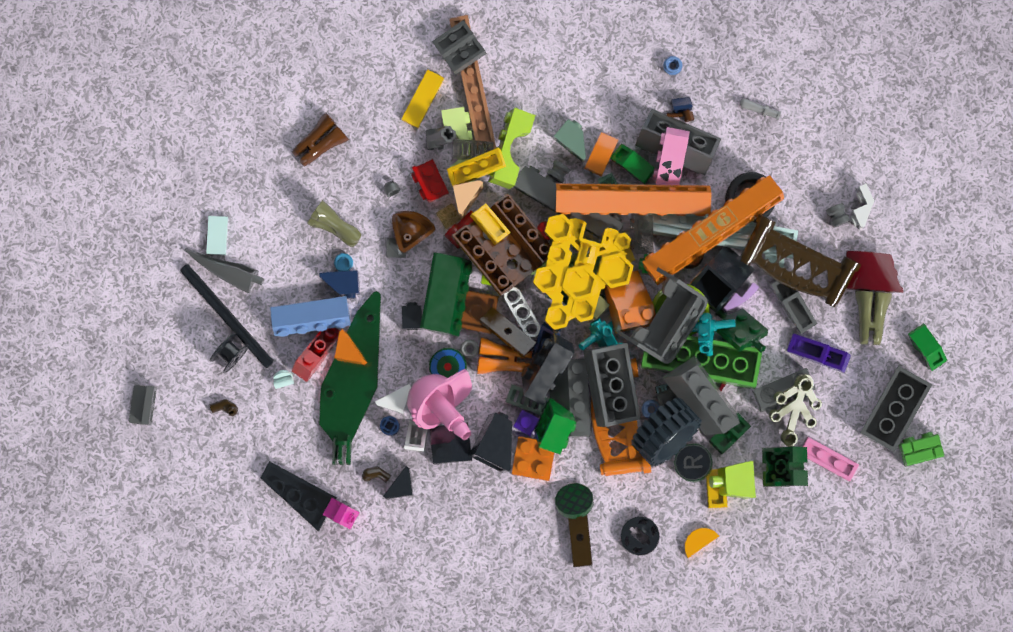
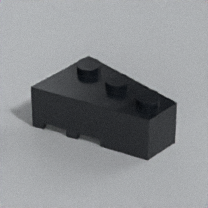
[521,333,574,406]

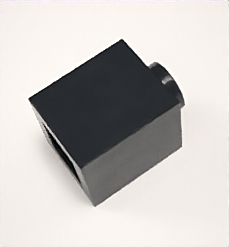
[402,302,423,331]

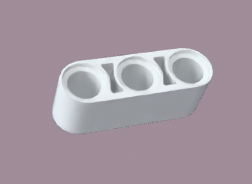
[504,287,540,339]

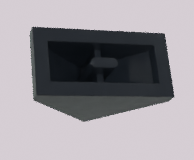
[383,466,414,499]

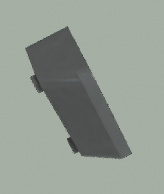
[617,267,708,364]

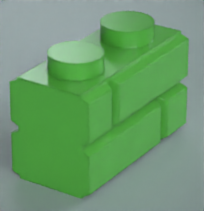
[899,432,944,467]

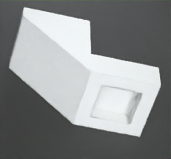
[850,184,874,230]

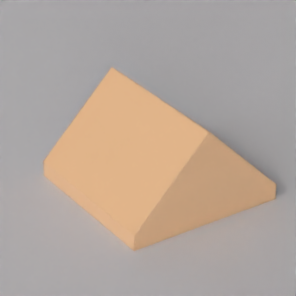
[453,180,484,219]

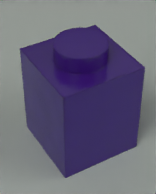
[513,410,539,437]

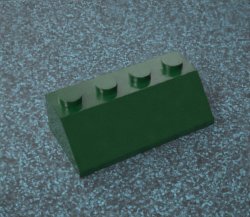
[420,252,472,337]

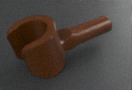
[667,110,694,122]

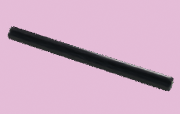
[180,264,274,368]

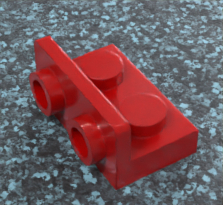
[410,159,449,203]

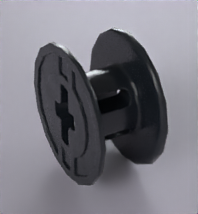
[209,332,250,374]

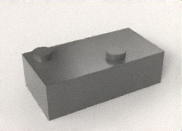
[860,365,933,453]

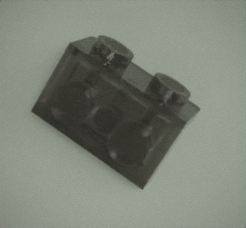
[630,214,653,254]

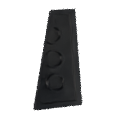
[260,461,337,532]

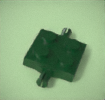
[715,308,768,353]

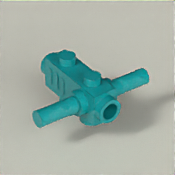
[691,313,736,356]
[578,318,622,350]

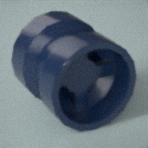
[380,416,400,436]

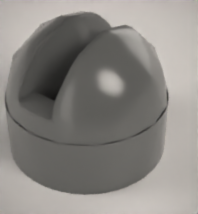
[384,181,400,197]

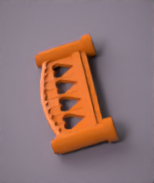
[591,358,652,476]

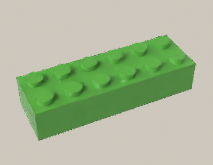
[641,335,762,389]

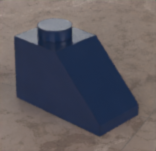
[319,270,360,299]

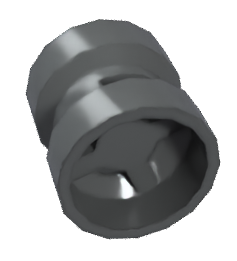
[825,203,851,228]

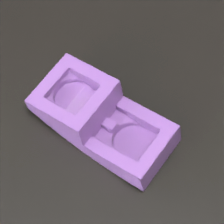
[723,282,759,312]

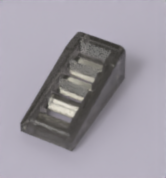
[452,139,494,160]

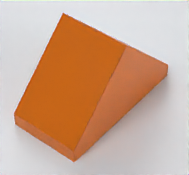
[334,329,367,365]

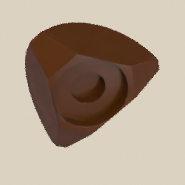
[392,211,436,252]

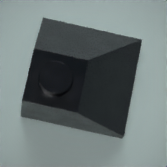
[430,422,472,465]

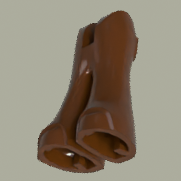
[292,112,350,167]

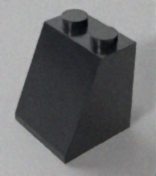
[690,246,755,313]
[468,411,512,473]

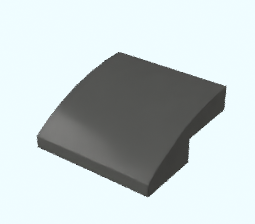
[432,20,487,75]

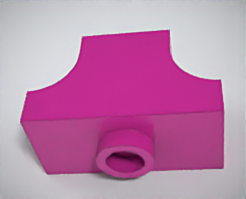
[323,498,360,529]

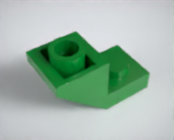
[610,143,655,184]
[908,323,948,371]

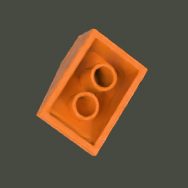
[604,270,656,333]

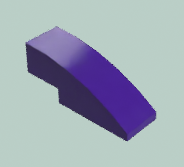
[787,333,851,373]

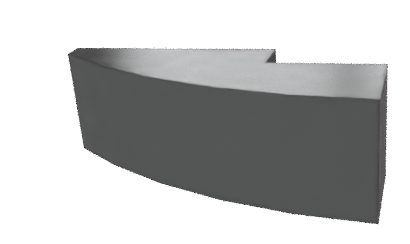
[768,279,818,334]

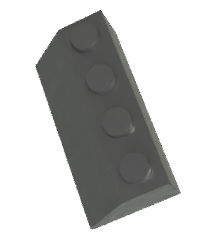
[635,109,721,176]
[583,343,641,427]
[663,356,740,436]
[549,359,591,438]

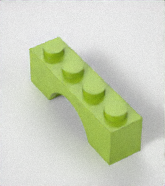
[488,107,536,189]

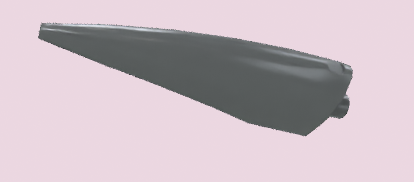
[184,248,264,293]

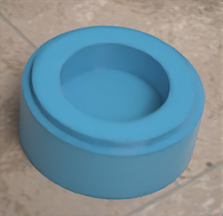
[334,253,353,271]

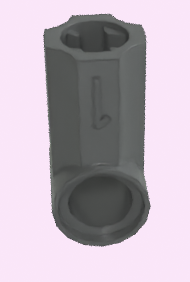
[426,126,456,150]

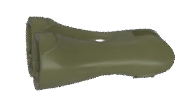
[307,200,361,247]
[855,291,892,346]

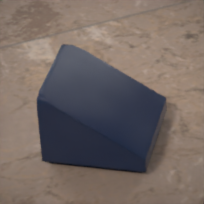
[671,97,693,113]

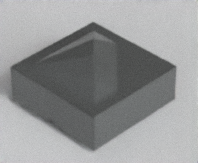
[387,238,406,258]

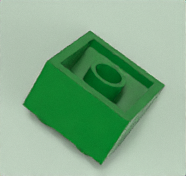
[534,398,576,454]

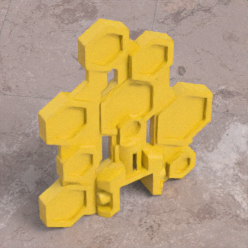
[533,214,634,330]

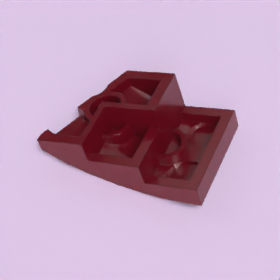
[846,251,903,293]

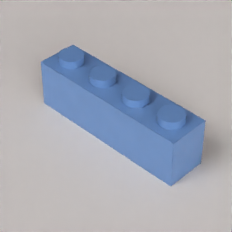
[270,296,351,337]

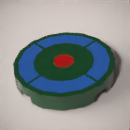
[429,348,467,378]

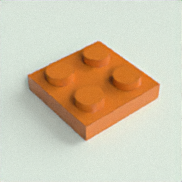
[512,436,554,481]

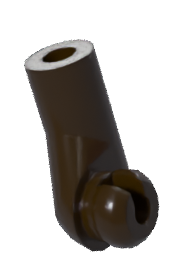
[209,399,238,416]
[362,466,392,483]

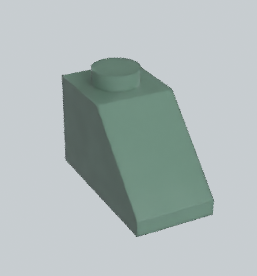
[554,119,586,163]

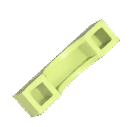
[441,107,479,182]

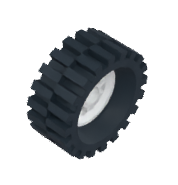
[631,398,702,467]

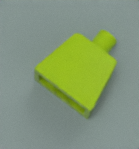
[709,461,756,499]

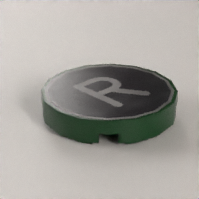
[674,444,713,483]

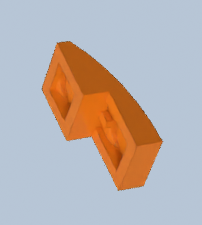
[584,132,618,177]

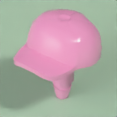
[407,369,472,440]

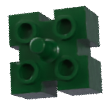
[762,446,808,487]

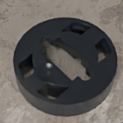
[621,516,660,556]

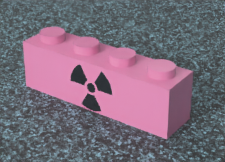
[653,127,690,185]

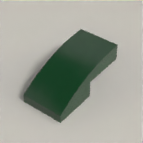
[708,413,751,455]

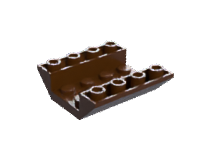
[451,194,551,296]

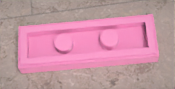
[802,437,859,482]

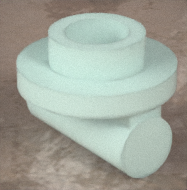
[273,370,294,389]

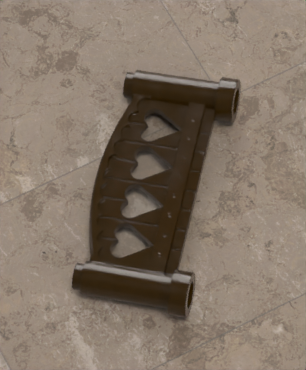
[740,214,861,307]

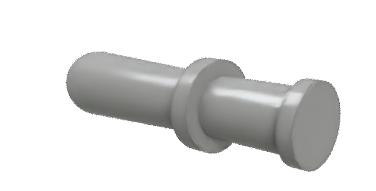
[740,99,781,120]

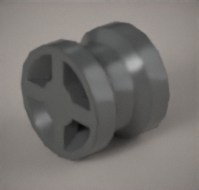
[547,160,571,183]

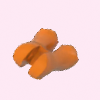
[477,337,532,374]

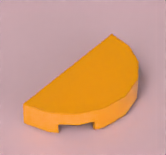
[685,528,719,558]

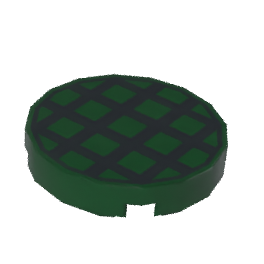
[555,483,594,519]

